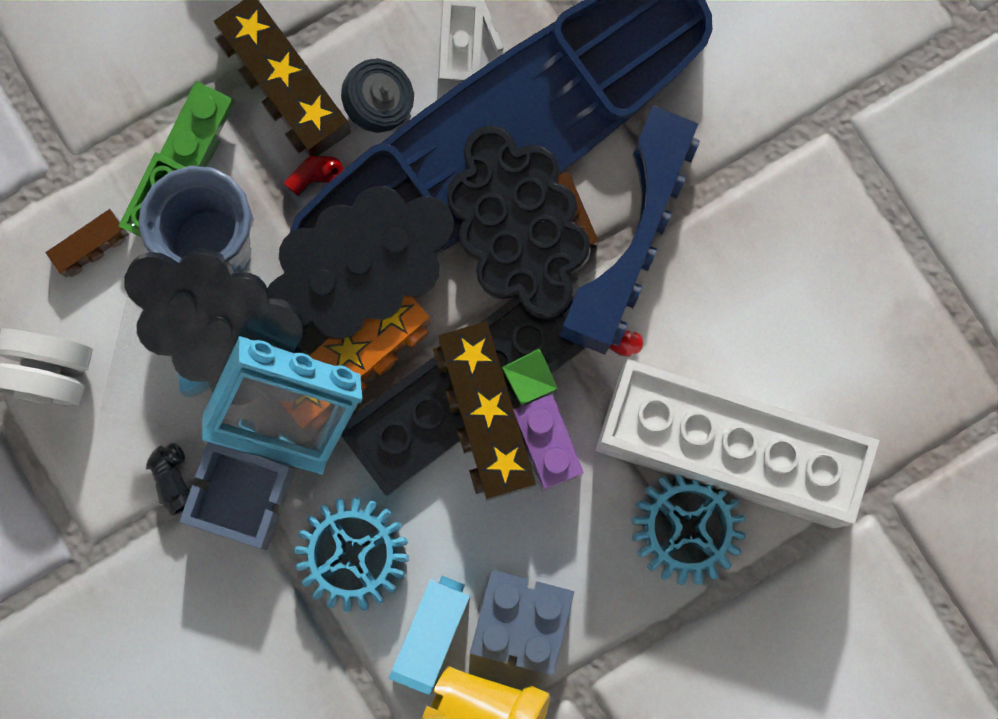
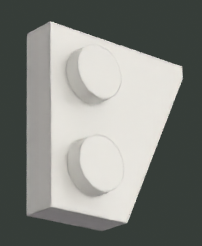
[438,0,504,82]

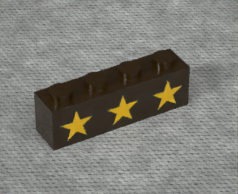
[213,0,352,156]
[433,321,536,501]

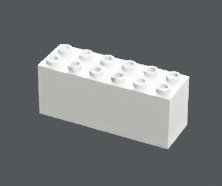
[595,359,880,529]

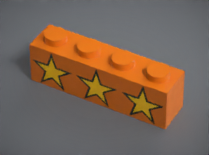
[279,297,431,431]

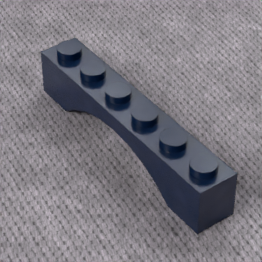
[559,105,700,355]

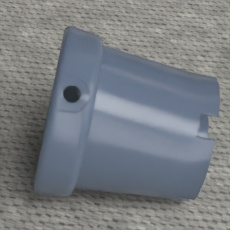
[138,166,254,273]

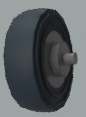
[341,58,414,133]

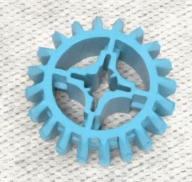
[631,475,746,585]
[294,497,409,612]

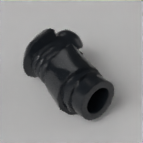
[146,443,189,516]

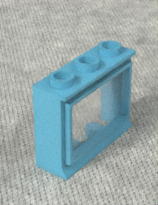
[202,336,362,475]

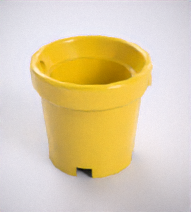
[422,666,551,719]

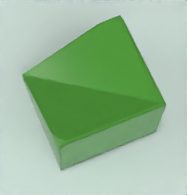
[502,349,558,407]

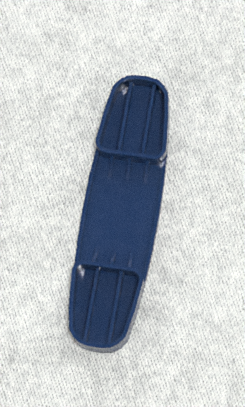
[290,0,713,256]

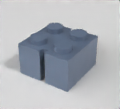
[179,442,295,550]
[470,569,575,676]

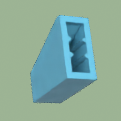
[389,575,470,695]

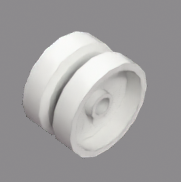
[0,328,93,407]

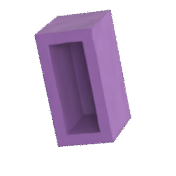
[514,394,584,491]

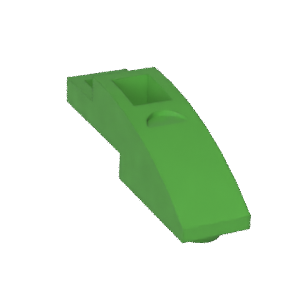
[118,81,236,238]

